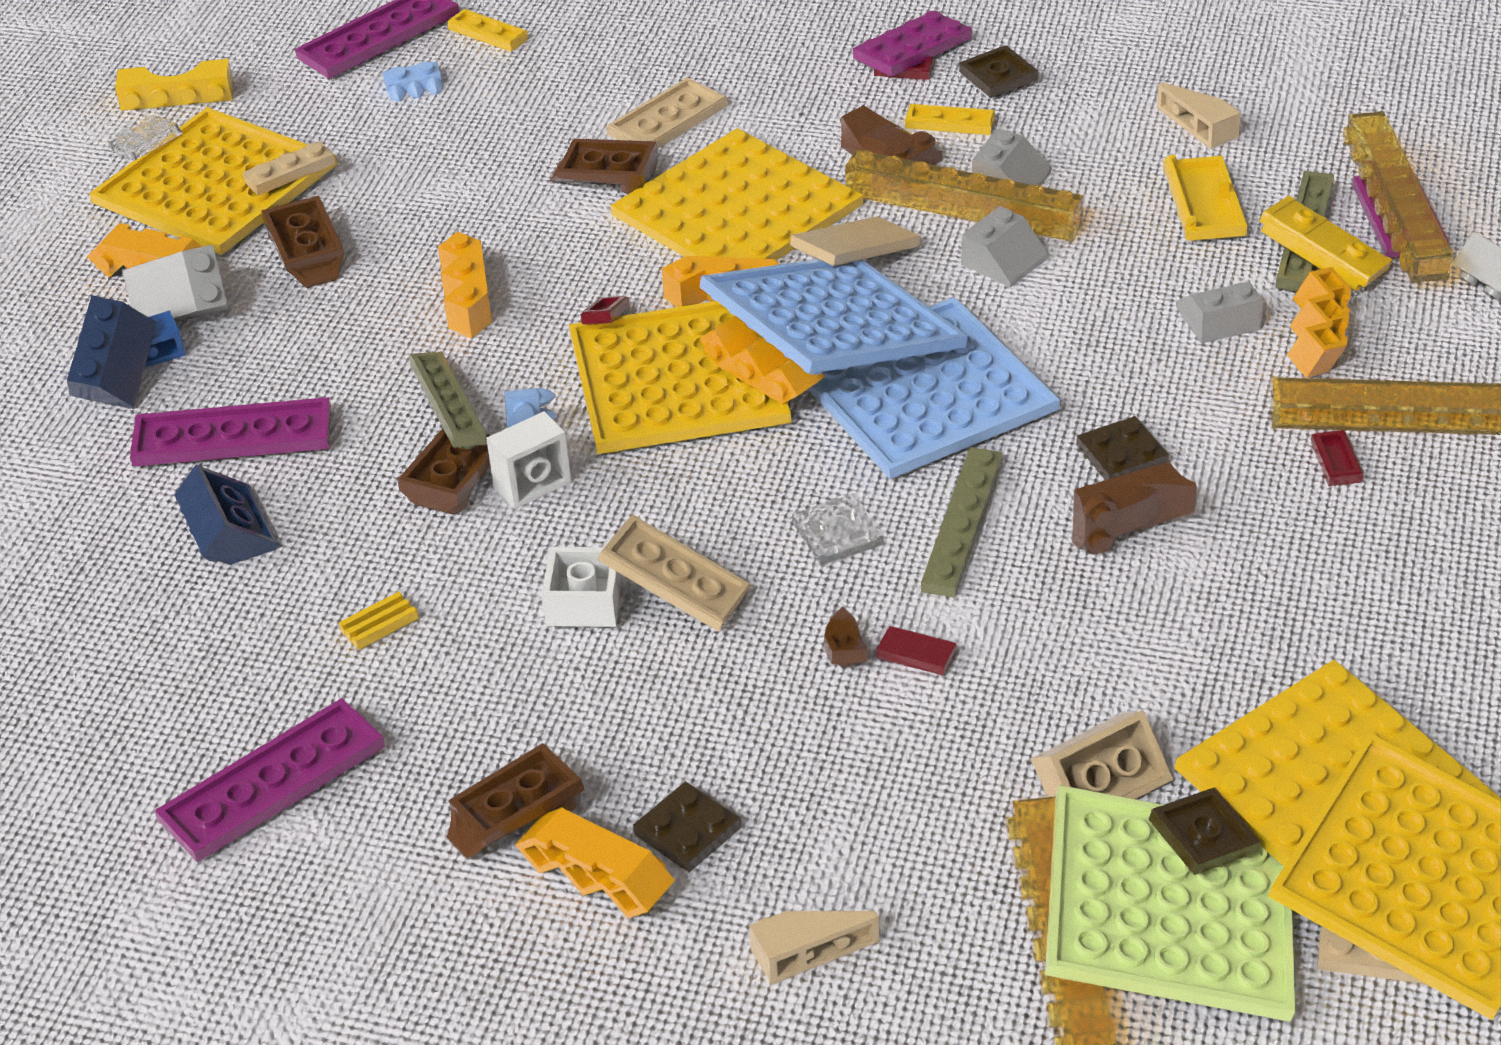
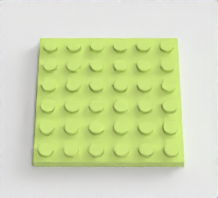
[1045,785,1295,1022]

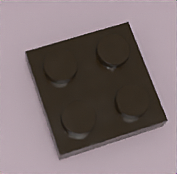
[959,45,1038,98]
[1076,416,1169,480]
[633,781,742,872]
[1148,787,1261,875]

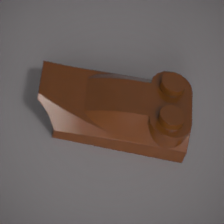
[840,105,942,184]
[550,138,658,194]
[261,195,345,288]
[398,428,492,514]
[1072,462,1197,554]
[446,743,585,860]

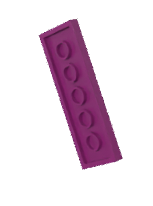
[295,0,459,79]
[130,397,331,466]
[154,698,385,862]

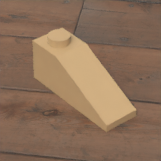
[1157,82,1241,148]
[749,911,879,985]

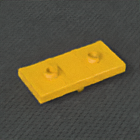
[1163,155,1247,241]
[1259,195,1393,292]

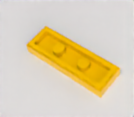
[447,9,528,52]
[905,104,995,135]

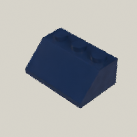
[67,295,157,409]
[174,464,280,565]

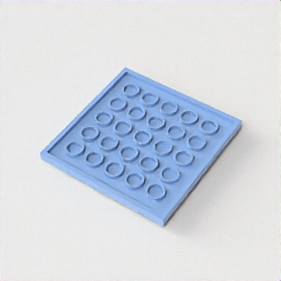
[700,259,968,375]
[808,297,1060,479]

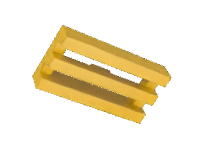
[339,591,419,650]

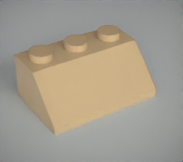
[1030,710,1173,803]

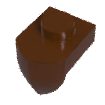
[824,607,867,667]

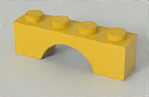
[115,59,234,111]

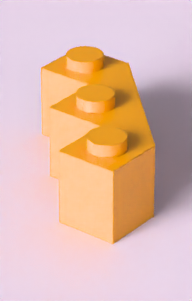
[87,223,202,277]
[438,231,492,339]
[661,256,780,307]
[1287,267,1351,378]
[699,316,825,404]
[515,808,675,918]

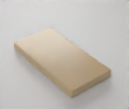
[606,77,728,148]
[790,216,921,266]
[598,514,751,632]

